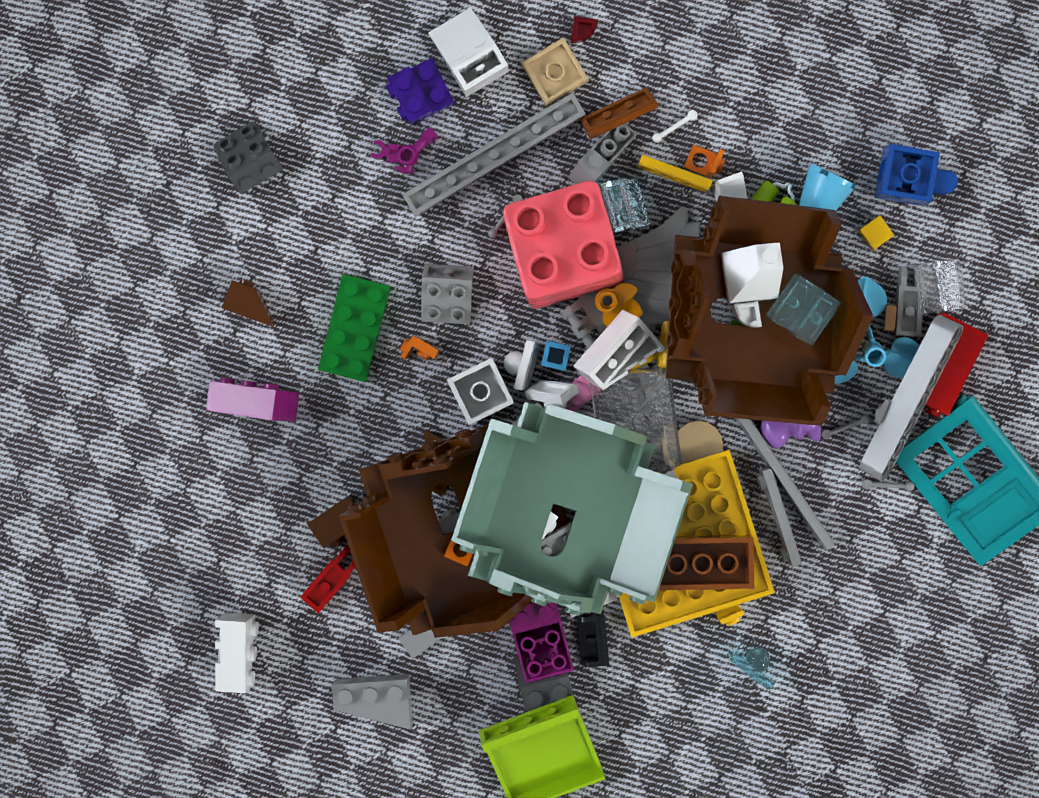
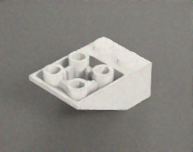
[428,7,509,97]

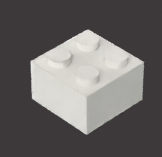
[447,358,514,425]

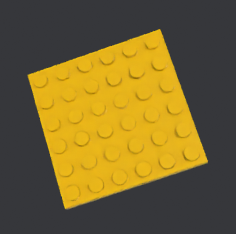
[618,449,775,638]

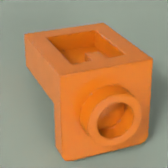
[400,335,440,361]

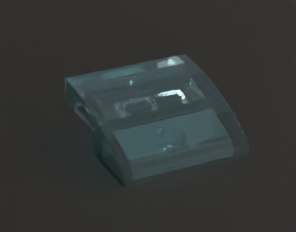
[599,177,651,233]
[766,273,841,346]

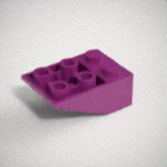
[509,602,574,683]

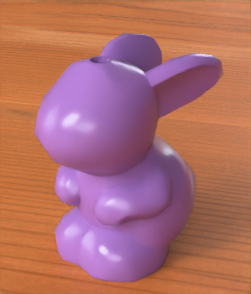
[759,421,821,449]

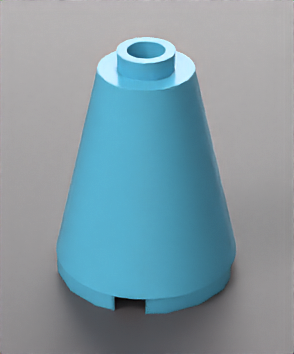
[799,163,856,211]

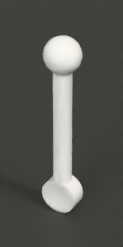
[652,110,698,143]

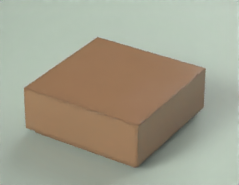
[883,305,897,332]

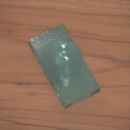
[727,647,775,690]

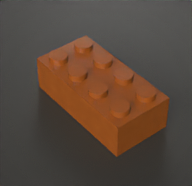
[659,535,755,590]

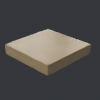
[521,37,589,107]

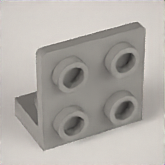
[421,264,474,324]

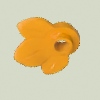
[595,283,643,327]

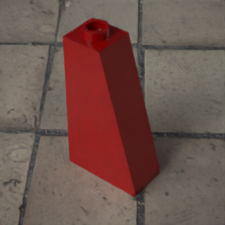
[924,312,988,418]

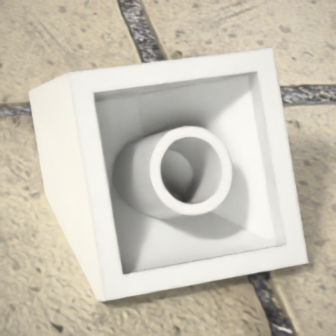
[721,243,783,304]

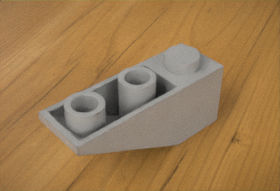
[568,124,638,184]

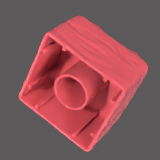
[503,181,624,309]

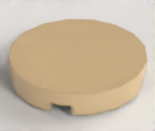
[673,420,723,464]

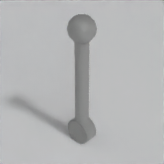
[488,195,523,238]
[821,415,871,439]
[861,479,915,491]

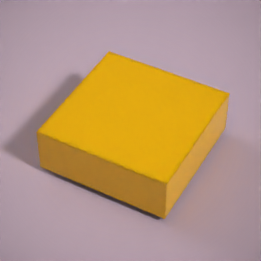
[858,216,895,251]

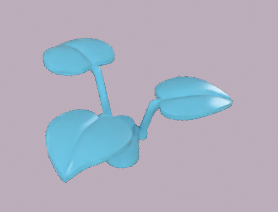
[835,277,920,384]

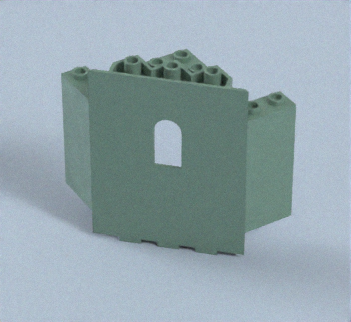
[451,402,693,616]

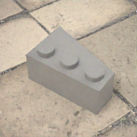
[332,674,413,730]

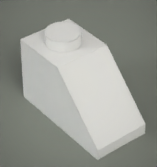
[712,172,747,202]

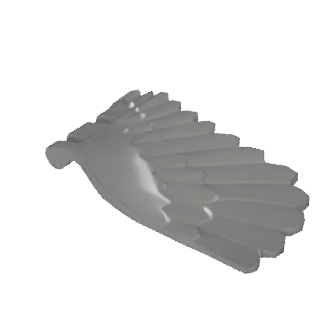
[560,206,700,351]

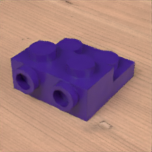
[385,58,455,126]

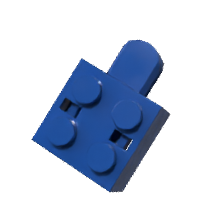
[874,144,958,206]

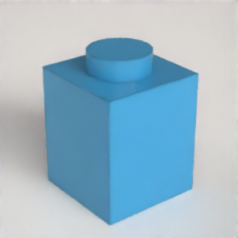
[541,341,571,371]

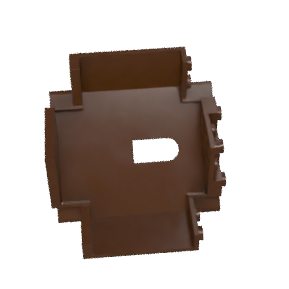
[665,195,874,426]
[339,424,569,638]

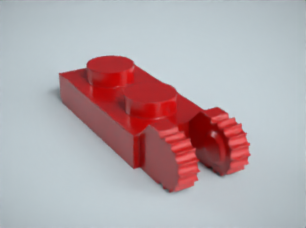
[300,546,356,614]

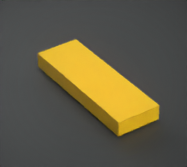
[637,154,713,193]

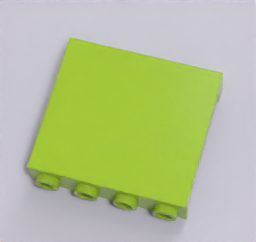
[479,695,605,798]

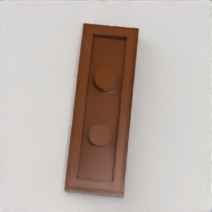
[580,87,658,139]

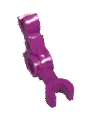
[370,127,439,174]

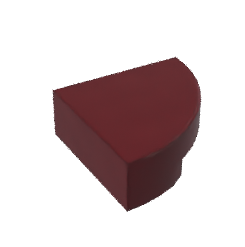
[571,17,598,43]

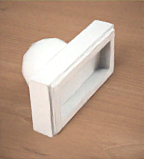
[504,340,540,391]
[525,380,579,409]

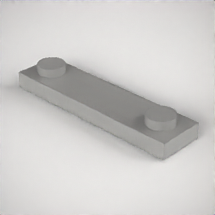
[757,467,802,567]

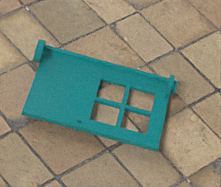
[896,393,1039,567]

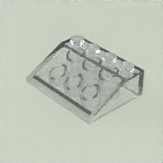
[590,366,682,472]

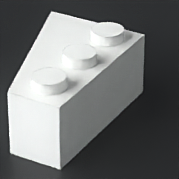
[574,310,666,390]
[215,613,259,693]

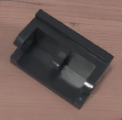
[577,612,610,667]

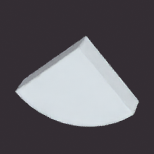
[731,301,762,328]

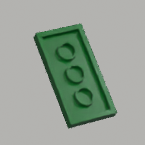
[318,274,391,382]

